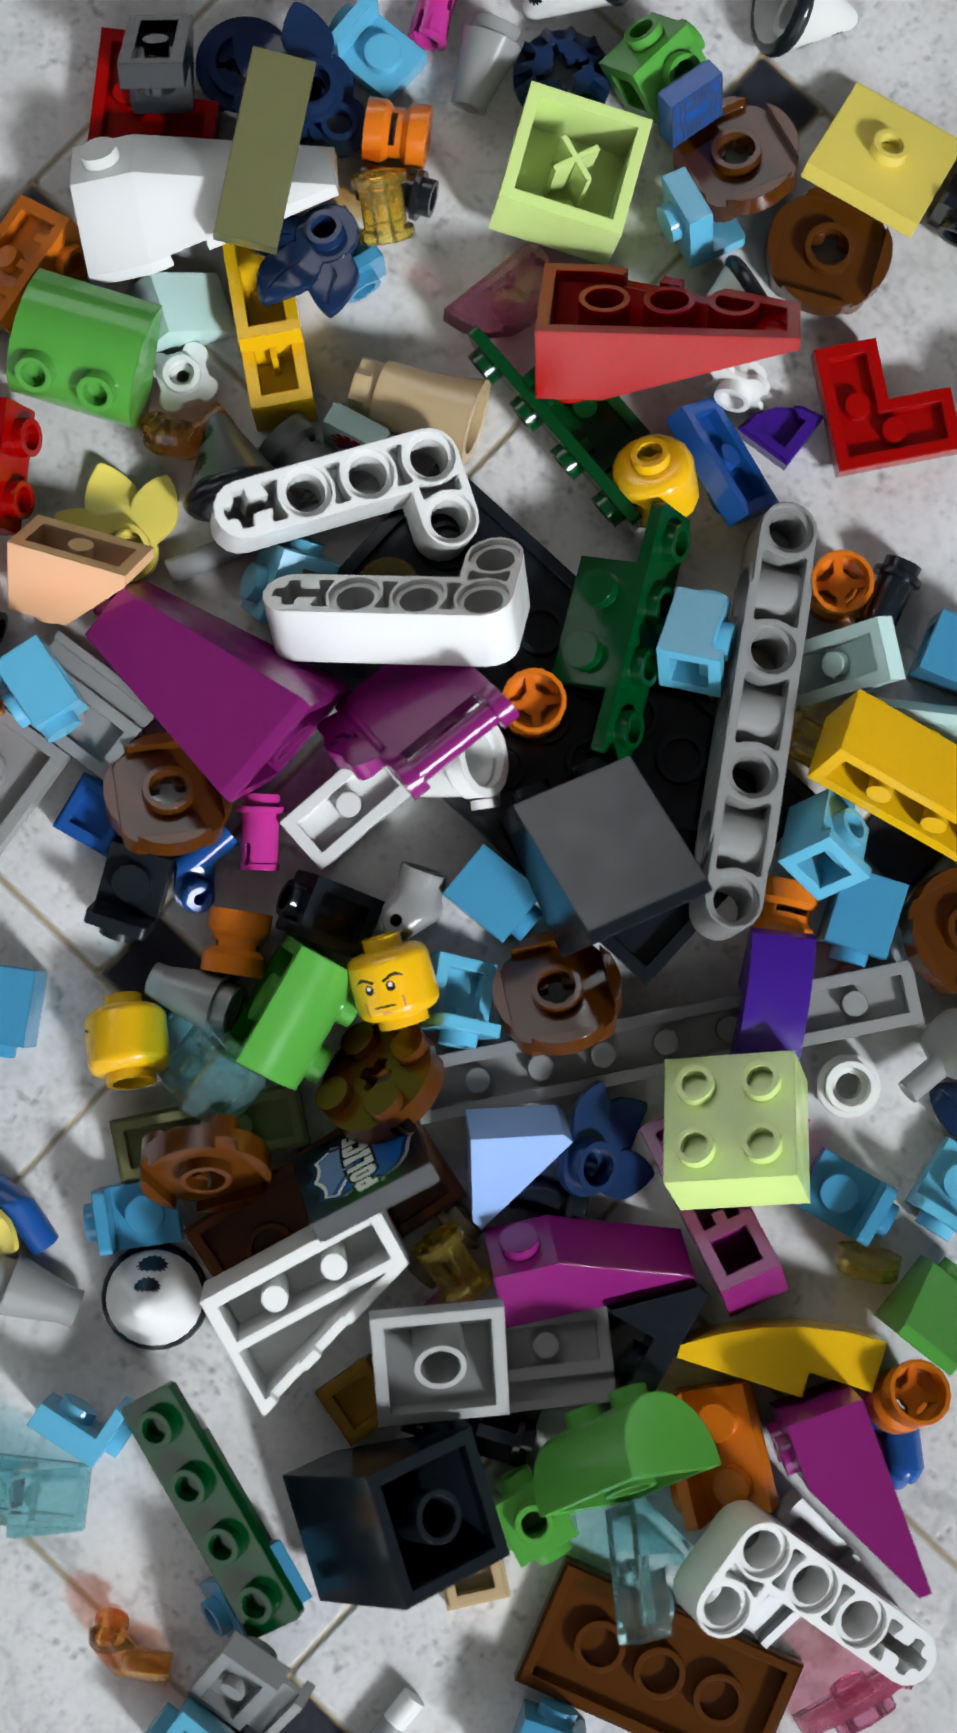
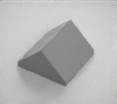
[369,1298,510,1427]

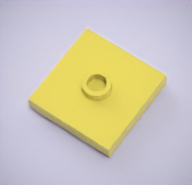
[800,82,957,238]

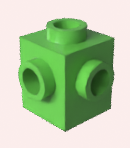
[598,12,706,124]
[491,1464,580,1568]

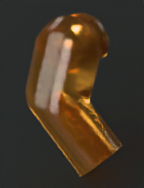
[139,402,236,461]
[88,1607,174,1686]

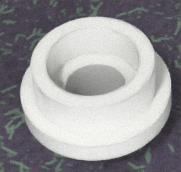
[816,1054,881,1118]

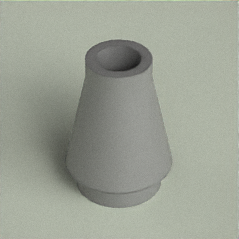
[451,12,521,115]
[144,962,245,1034]
[0,1253,85,1327]

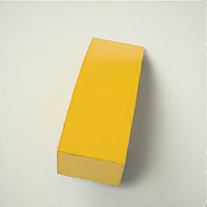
[222,243,319,432]
[675,1318,888,1398]

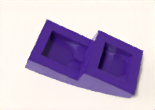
[729,927,816,1060]

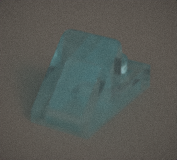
[158,1025,266,1120]
[0,1453,92,1539]
[605,1499,694,1645]

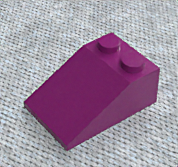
[765,1380,932,1598]

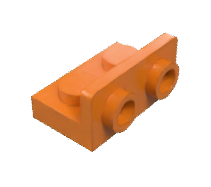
[0,194,88,335]
[670,1378,780,1532]

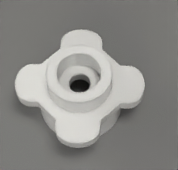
[153,342,219,413]
[703,361,771,414]

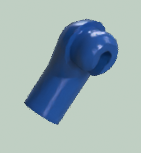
[173,825,239,914]
[0,1174,59,1254]
[863,1399,924,1490]

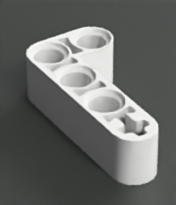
[210,428,479,562]
[262,537,530,667]
[673,1500,937,1686]

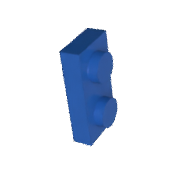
[665,397,779,528]

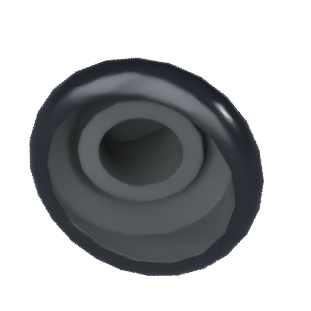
[183,412,275,522]

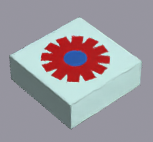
[323,403,390,451]

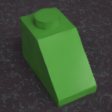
[874,1255,957,1376]

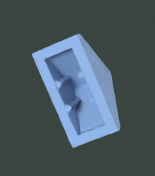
[465,1104,573,1229]

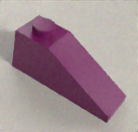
[639,1116,789,1317]
[484,1215,696,1328]

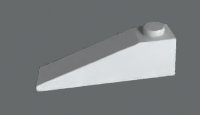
[69,134,339,286]

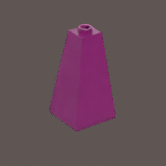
[84,581,351,803]

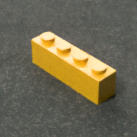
[807,688,957,862]

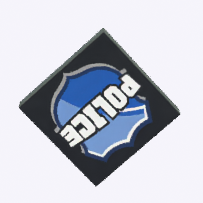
[291,1118,440,1242]

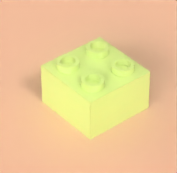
[488,81,653,264]
[663,1050,810,1210]

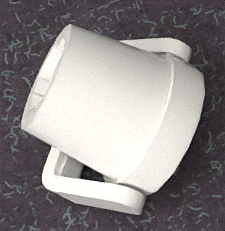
[408,703,509,811]

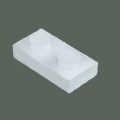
[279,766,411,872]

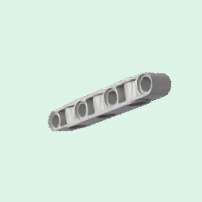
[689,502,817,941]

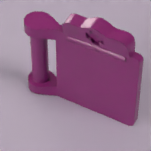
[317,664,520,800]

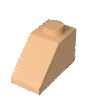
[7,514,154,626]

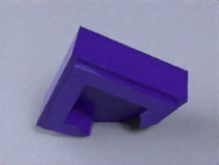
[736,405,824,471]

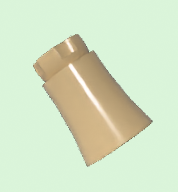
[348,357,491,466]

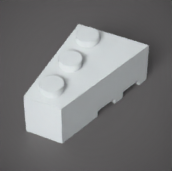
[199,1209,409,1417]

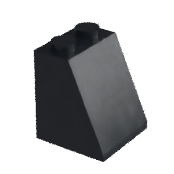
[499,754,713,958]
[282,1427,510,1611]

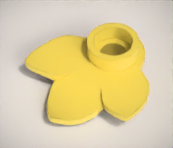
[54,463,179,584]

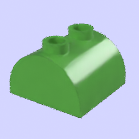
[6,268,162,429]
[222,933,358,1090]
[533,1382,722,1518]

